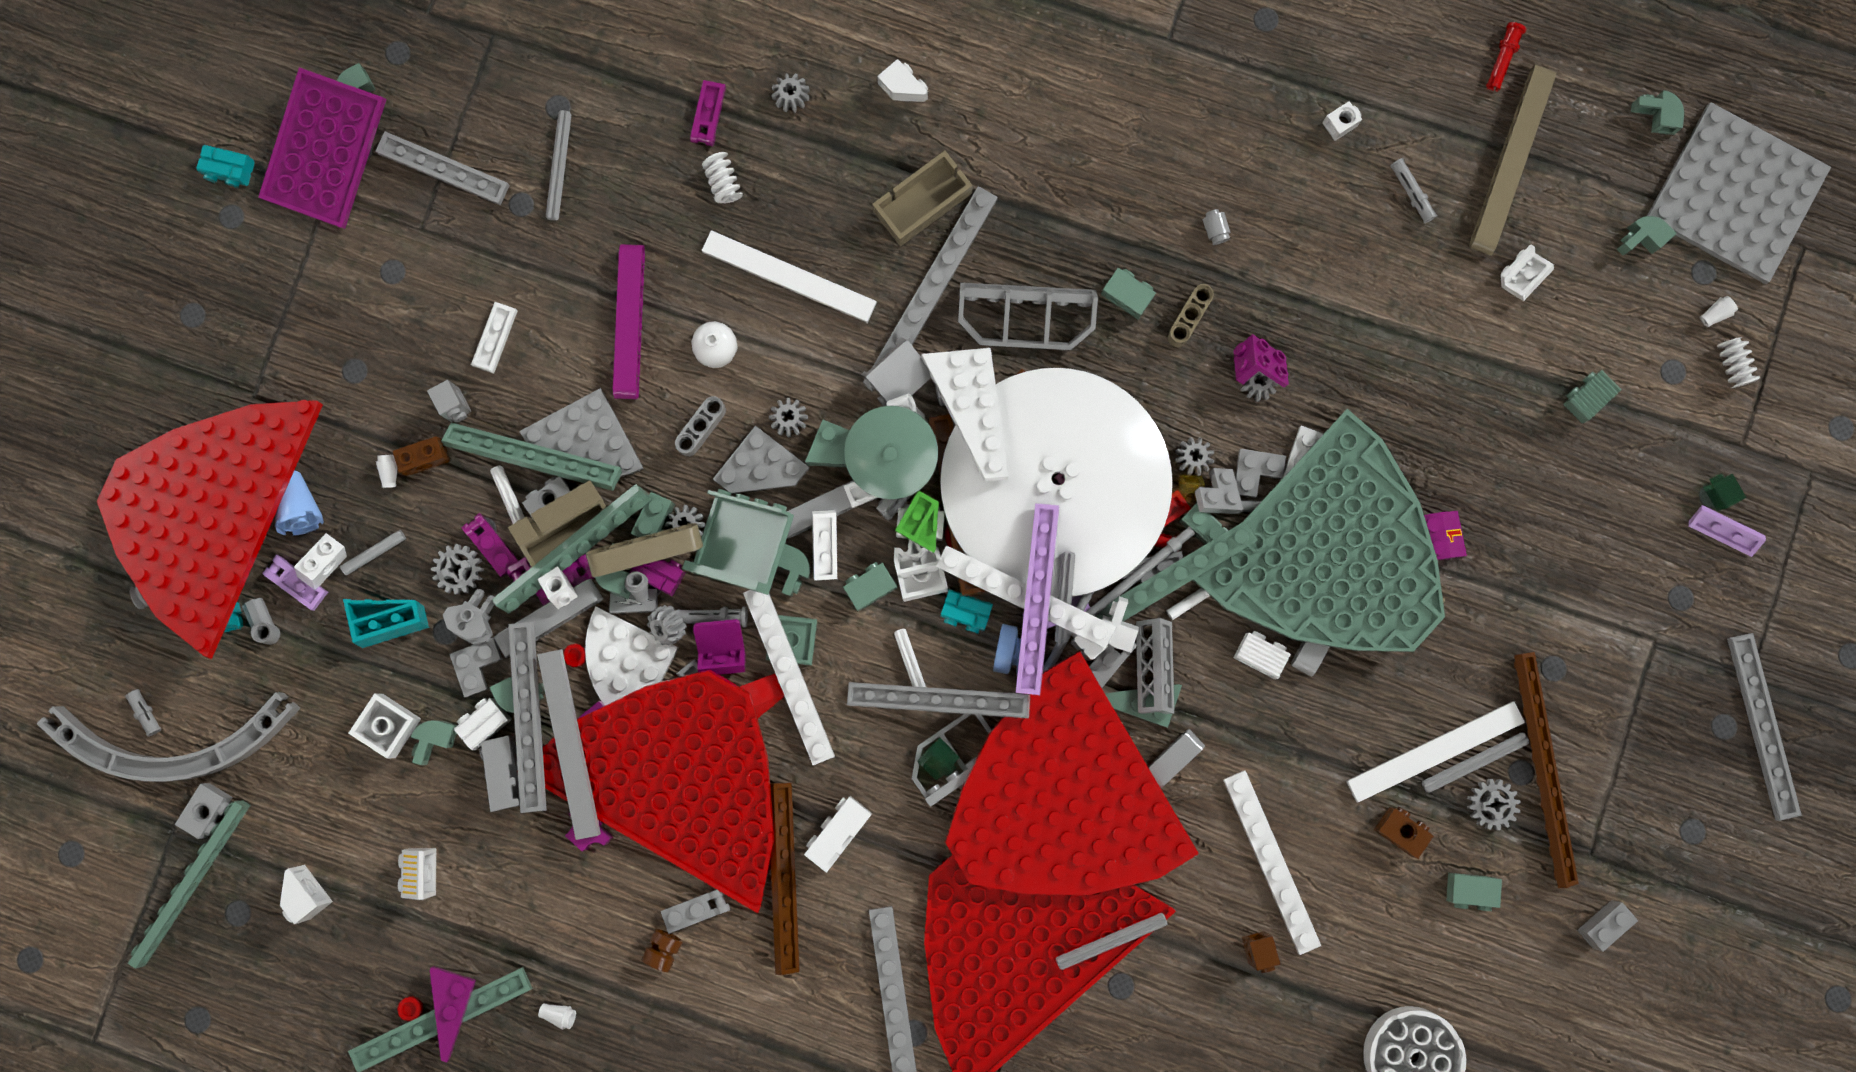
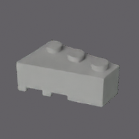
[480,735,520,812]

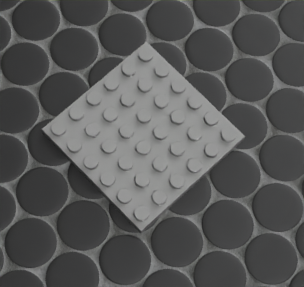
[1647,102,1831,284]

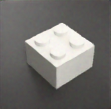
[348,693,421,759]

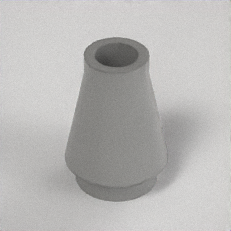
[625,572,649,603]

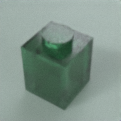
[1703,473,1747,511]
[917,738,960,781]

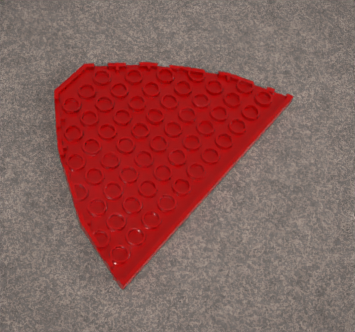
[97,400,323,659]
[517,669,774,913]
[924,855,1176,1072]

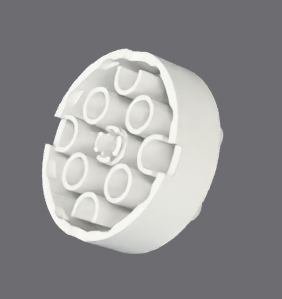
[1363,1006,1466,1072]

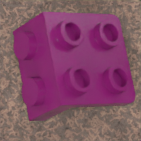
[1233,334,1289,387]
[693,619,746,675]

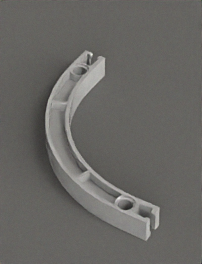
[37,692,300,781]

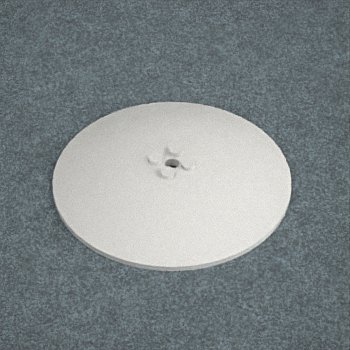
[941,368,1172,598]

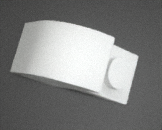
[1102,596,1139,653]

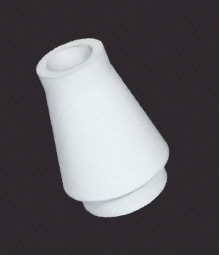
[1700,296,1738,327]
[375,455,398,488]
[538,1004,576,1030]

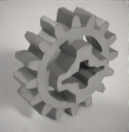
[431,544,484,595]
[1467,779,1521,830]

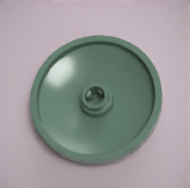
[844,405,938,499]

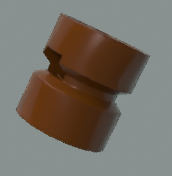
[641,929,683,972]

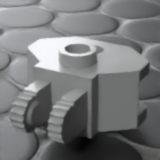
[443,589,494,645]

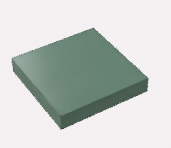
[766,615,817,666]

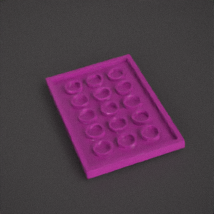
[258,67,386,228]

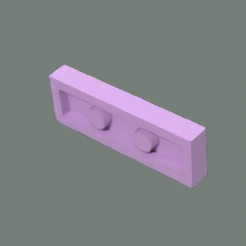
[1689,505,1766,557]

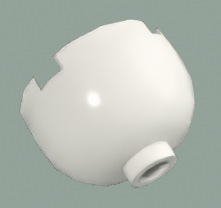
[691,321,738,368]

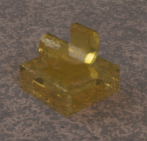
[1179,475,1205,501]

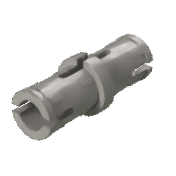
[125,689,161,737]

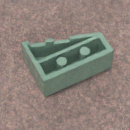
[805,420,850,468]

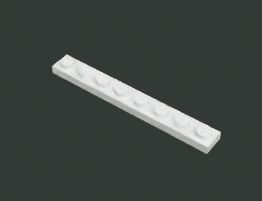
[936,546,1116,648]
[743,590,835,765]
[1223,771,1321,955]

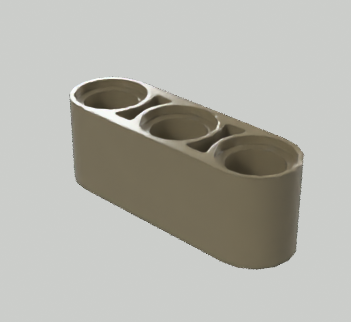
[1167,284,1214,347]

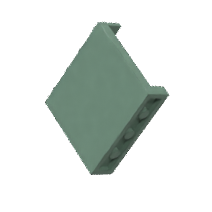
[682,489,794,595]

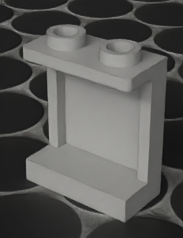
[861,337,931,406]

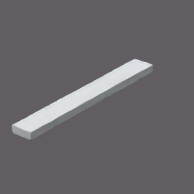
[702,231,877,323]
[1346,701,1525,802]

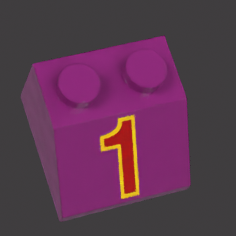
[1424,511,1467,561]

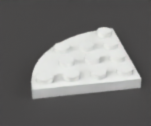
[585,607,679,705]

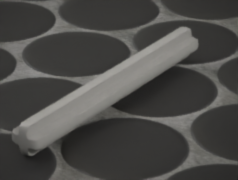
[546,110,571,220]
[1422,733,1529,793]
[1056,913,1167,970]

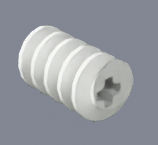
[702,152,743,203]
[1717,337,1760,388]

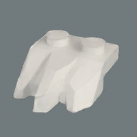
[894,540,948,602]

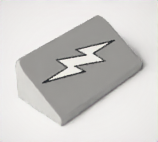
[609,589,658,614]

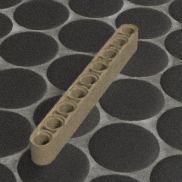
[1469,64,1556,256]

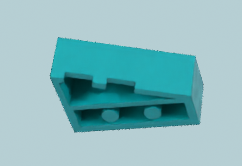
[343,599,429,648]

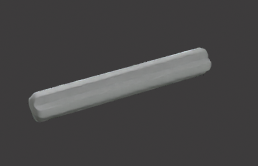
[1055,552,1075,644]

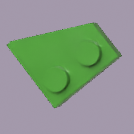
[895,491,939,554]

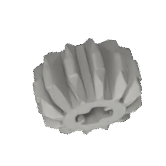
[772,73,810,113]
[1239,371,1278,402]
[769,398,808,437]
[1175,437,1214,476]
[665,505,705,536]
[647,605,687,646]

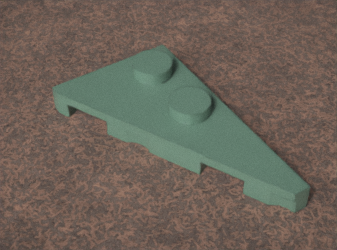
[1105,684,1182,728]

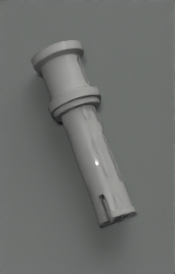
[678,607,748,627]

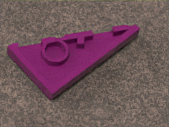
[430,966,476,1063]

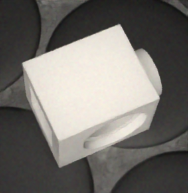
[1322,101,1362,141]
[538,566,578,609]

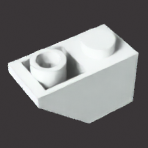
[877,59,928,102]

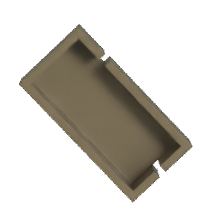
[872,151,973,247]
[508,480,606,567]

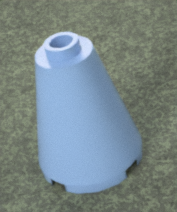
[275,470,324,535]

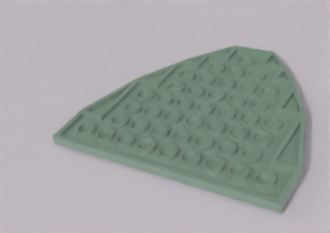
[1193,409,1445,652]

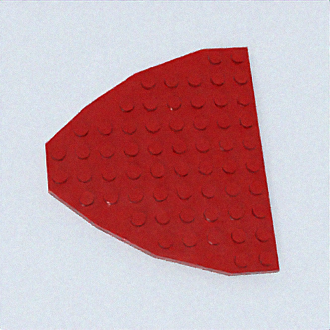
[945,651,1199,895]

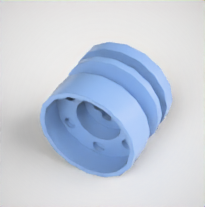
[993,624,1021,675]

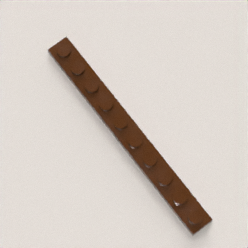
[1514,652,1579,888]

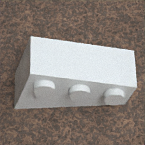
[804,796,872,873]

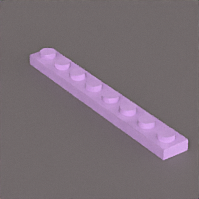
[1016,503,1060,695]

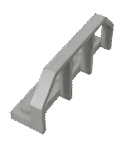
[958,283,1098,350]
[912,714,991,807]

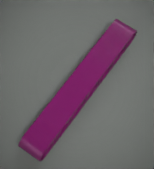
[613,244,645,399]

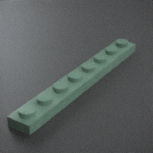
[441,423,622,491]
[492,484,651,614]
[1095,520,1258,621]
[128,800,251,969]
[348,967,533,1072]

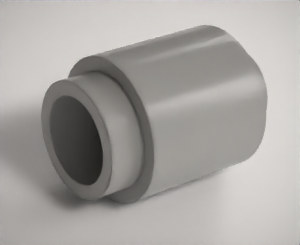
[1203,209,1231,245]

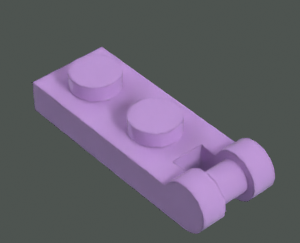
[262,555,328,611]

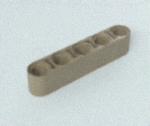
[586,523,703,577]

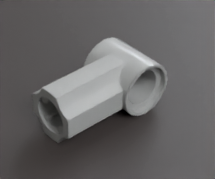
[242,598,280,645]

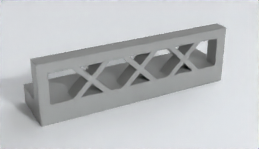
[1136,618,1174,714]

